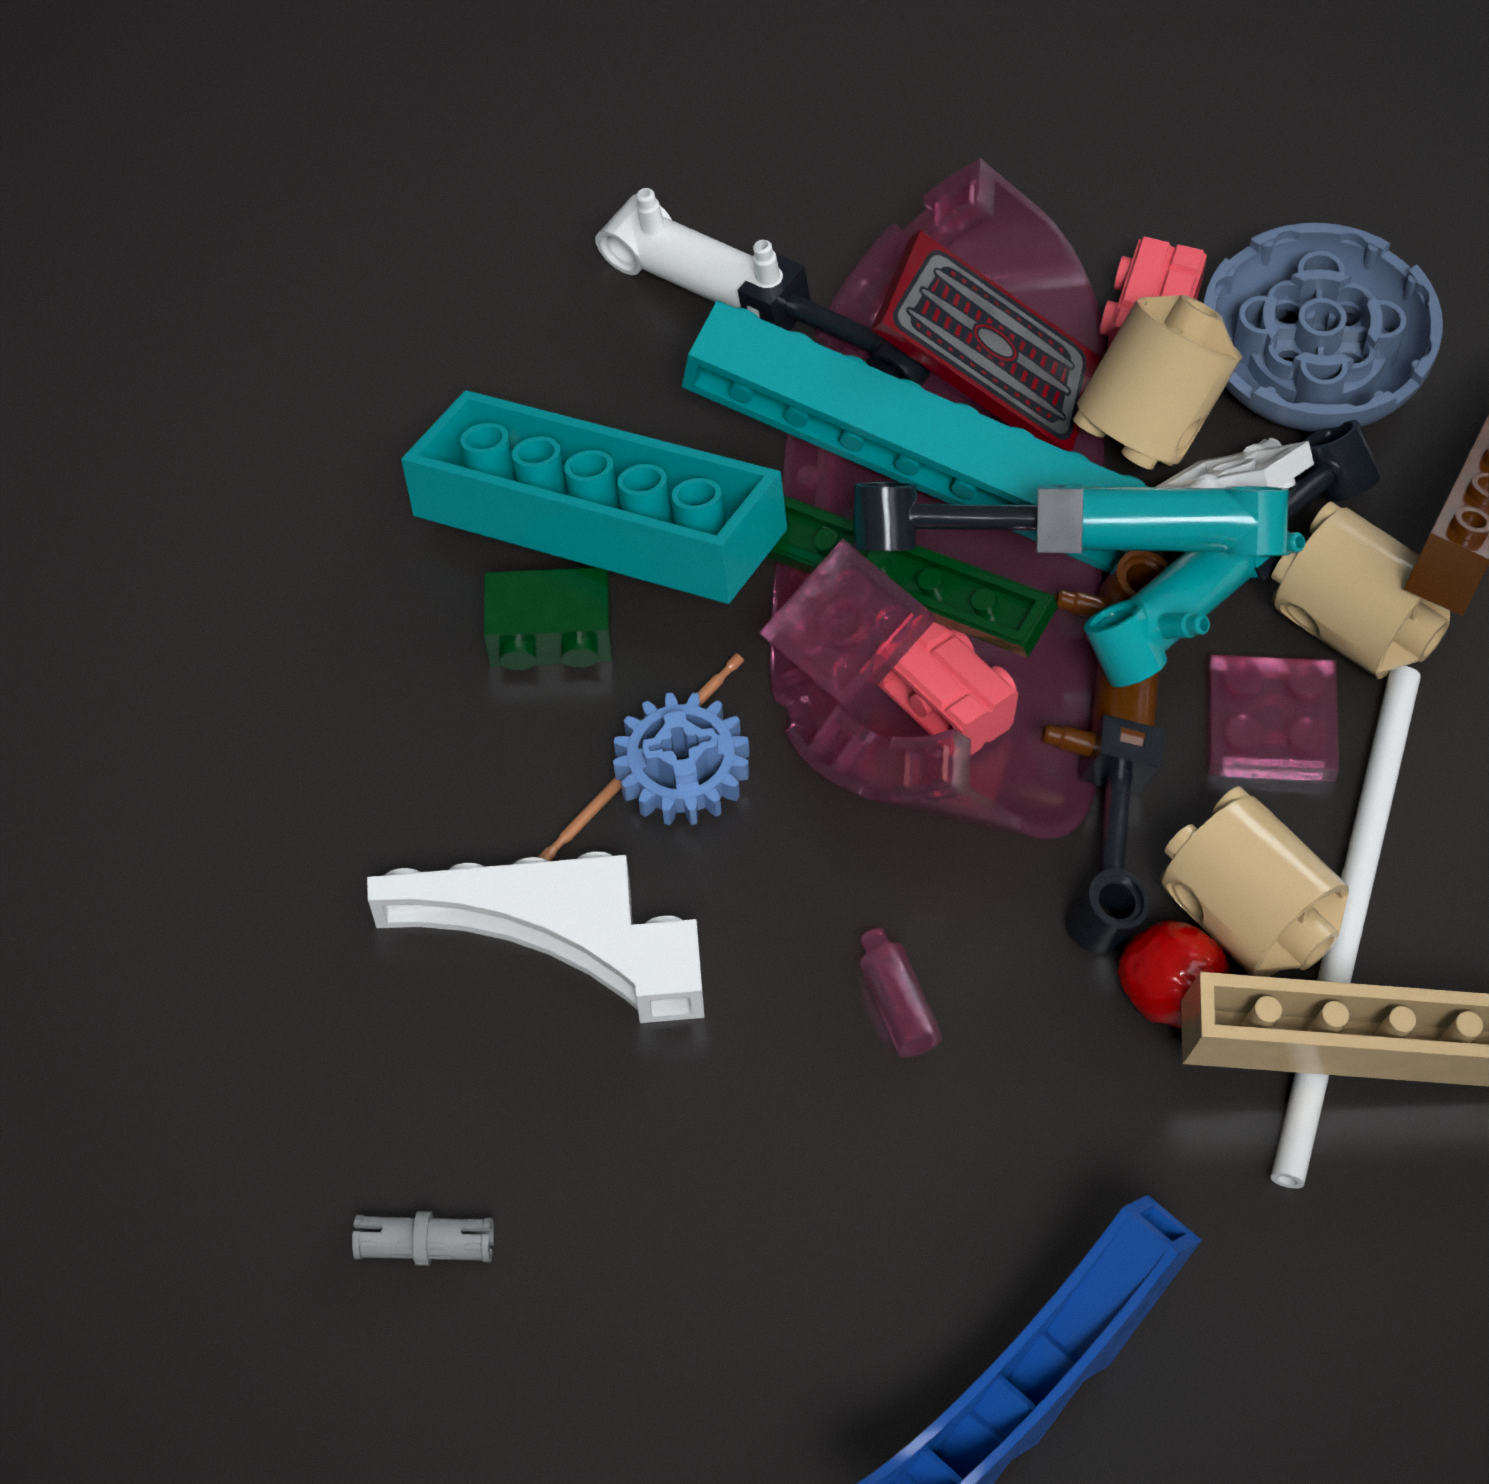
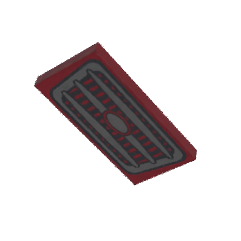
[871,230,1103,451]

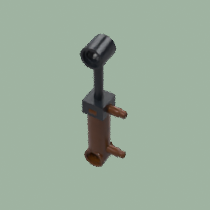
[1041,551,1169,953]

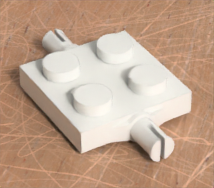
[1156,438,1314,488]

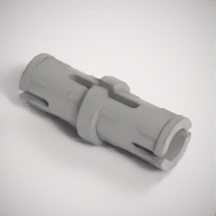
[352,1211,494,1266]

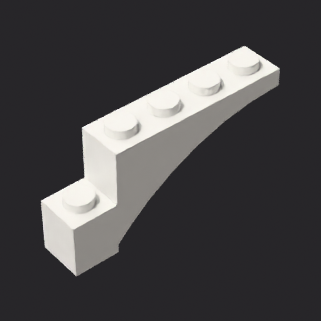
[367,852,705,1023]

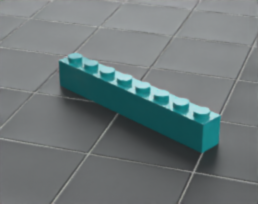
[682,300,1148,573]

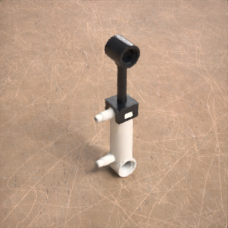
[595,188,933,386]

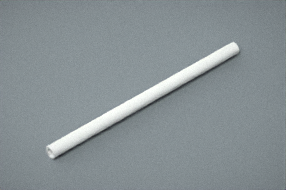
[1271,666,1421,1189]

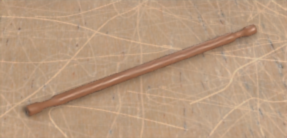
[538,653,744,861]

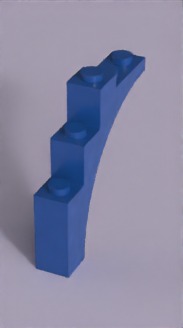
[856,1195,1202,1484]

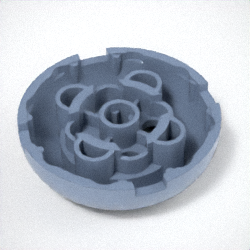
[1204,223,1443,432]

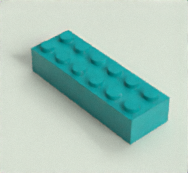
[401,390,787,604]

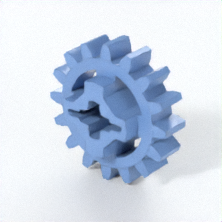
[613,693,749,825]

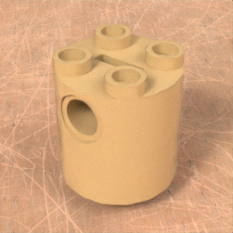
[1073,295,1243,470]
[1271,502,1450,679]
[1160,786,1349,977]

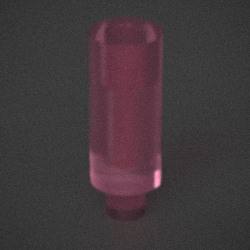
[860,928,943,1058]

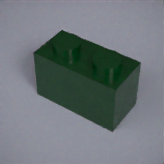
[484,568,612,670]

